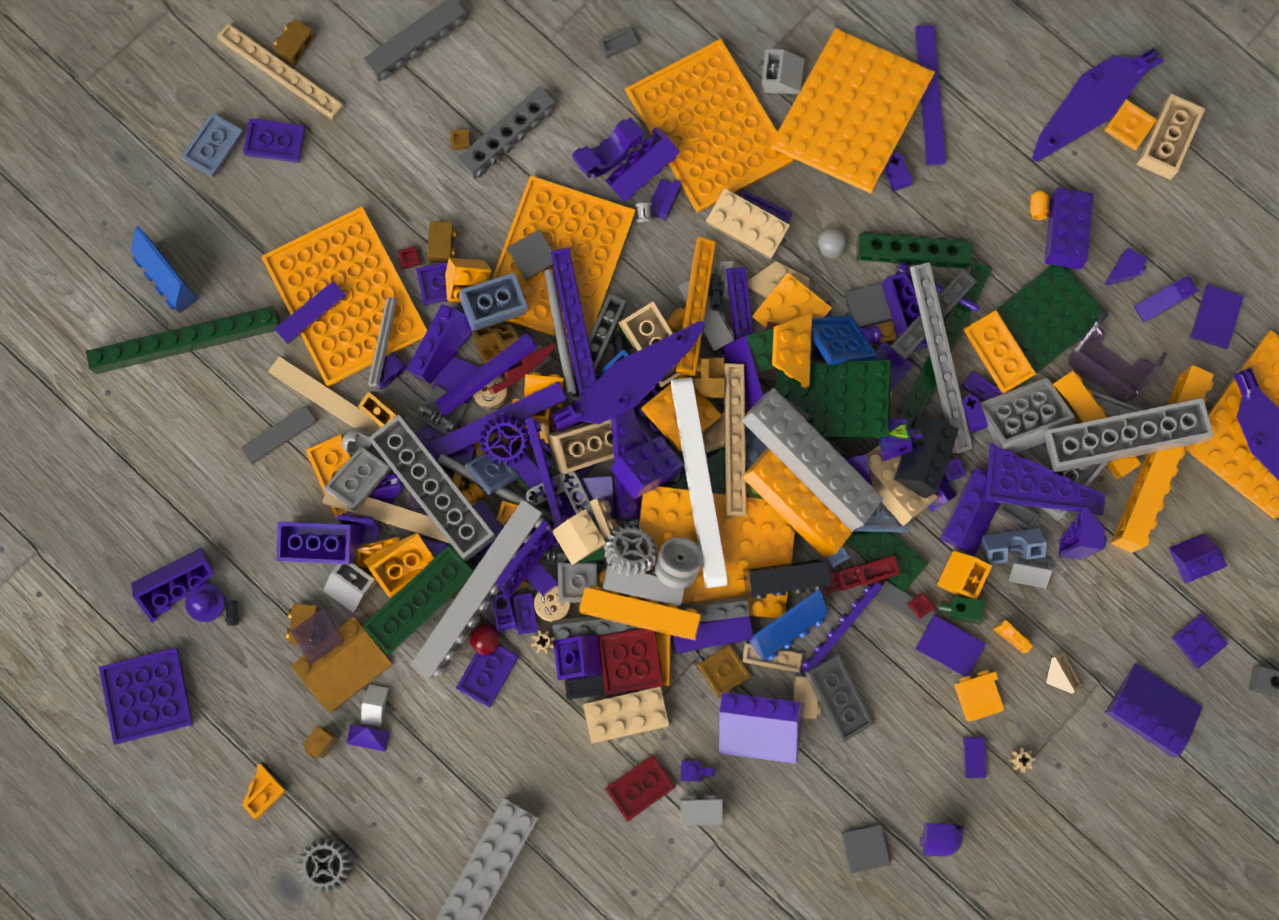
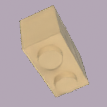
[792,676,821,719]

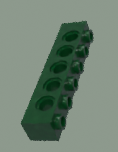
[856,231,972,269]

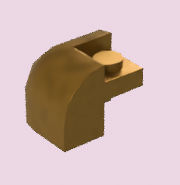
[472,324,519,364]
[693,357,725,398]

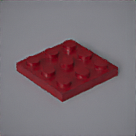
[598,629,664,695]

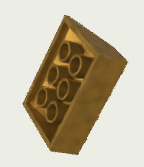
[291,617,393,714]

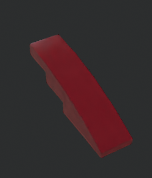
[488,343,556,395]
[820,555,900,596]

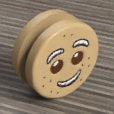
[473,375,508,410]
[534,586,571,623]

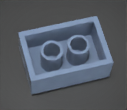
[459,273,528,331]

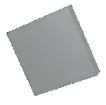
[557,563,597,603]

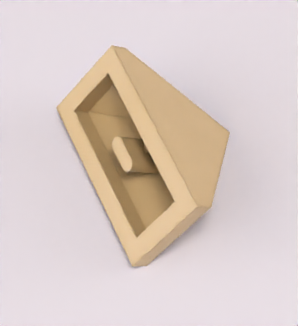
[1046,652,1083,693]

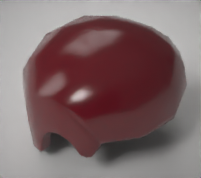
[469,624,501,655]

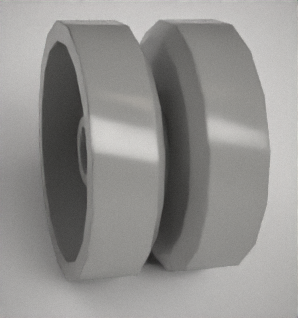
[655,537,703,589]

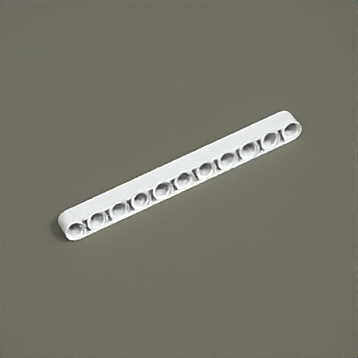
[671,377,727,588]

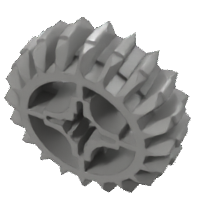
[604,525,658,577]
[297,838,352,894]

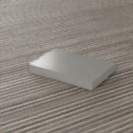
[323,446,392,512]

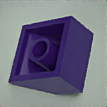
[1168,534,1227,583]
[554,635,602,680]

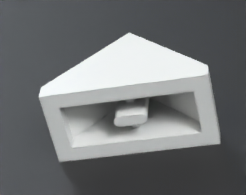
[361,685,389,727]

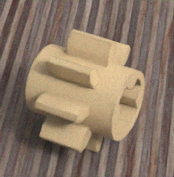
[531,630,555,654]
[1009,748,1035,773]

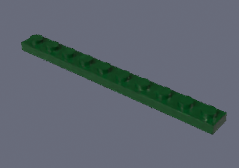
[898,261,992,429]

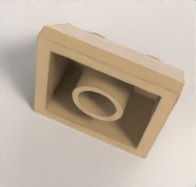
[552,509,606,565]

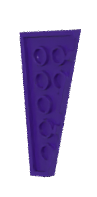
[611,408,661,518]
[984,443,1105,515]

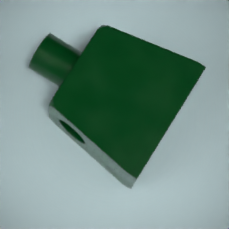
[939,597,985,625]

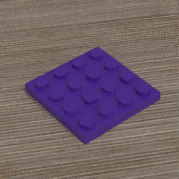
[99,648,194,745]

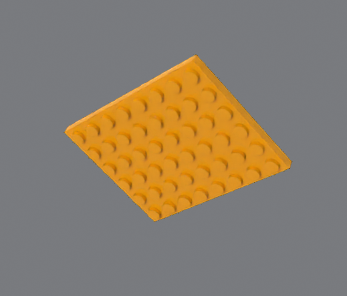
[770,28,935,193]
[625,39,794,213]
[492,176,636,342]
[261,207,427,387]
[1184,330,1279,519]
[638,487,795,619]

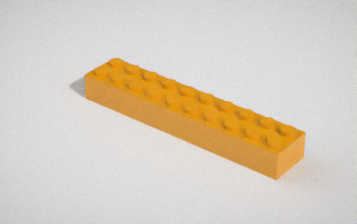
[1111,365,1214,553]

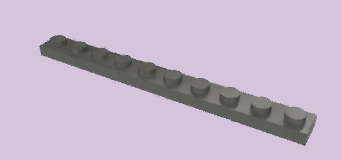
[552,596,749,641]

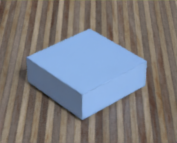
[826,546,849,569]

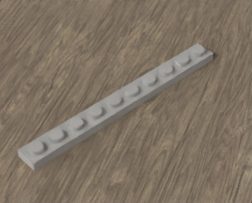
[910,262,973,453]

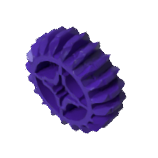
[479,413,531,465]

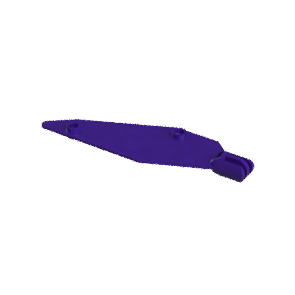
[1032,47,1164,162]
[552,321,705,432]
[1233,367,1279,481]

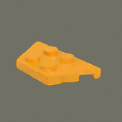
[772,314,812,388]

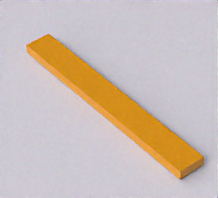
[675,236,716,377]

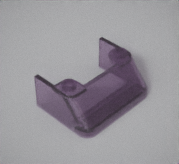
[1068,309,1168,402]

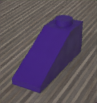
[1134,275,1198,323]

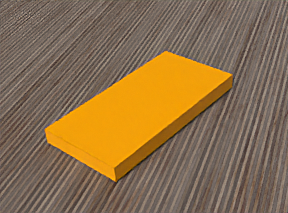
[963,310,1036,394]
[306,434,351,519]

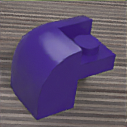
[919,823,964,857]

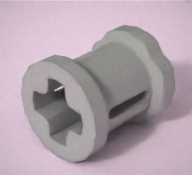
[635,202,654,223]

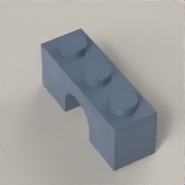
[982,528,1047,565]

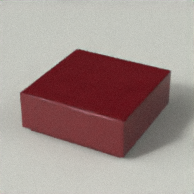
[398,246,421,270]
[907,592,935,620]

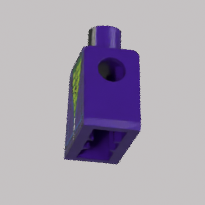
[878,418,923,461]

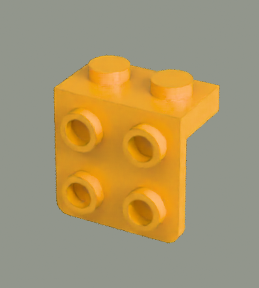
[954,670,1004,722]

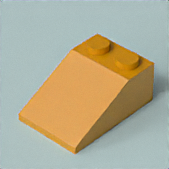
[364,533,434,598]

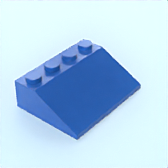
[131,225,198,313]
[749,589,828,661]

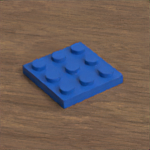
[811,316,877,365]

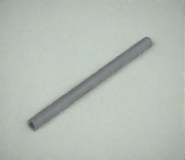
[544,269,576,395]
[437,454,555,526]

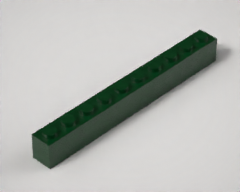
[86,306,281,374]

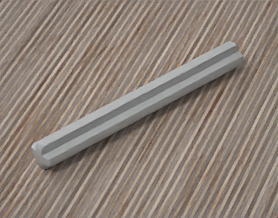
[368,297,397,387]

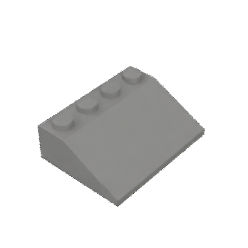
[980,378,1075,454]

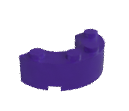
[572,117,645,178]

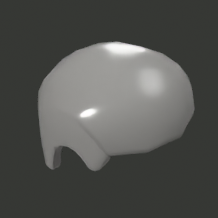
[818,228,846,258]
[342,427,372,454]

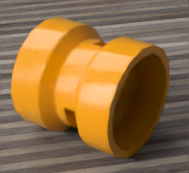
[461,481,486,506]

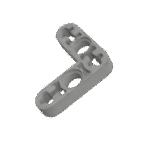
[526,471,595,521]

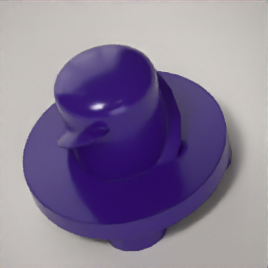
[185,583,226,622]

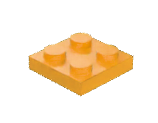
[1104,100,1157,151]

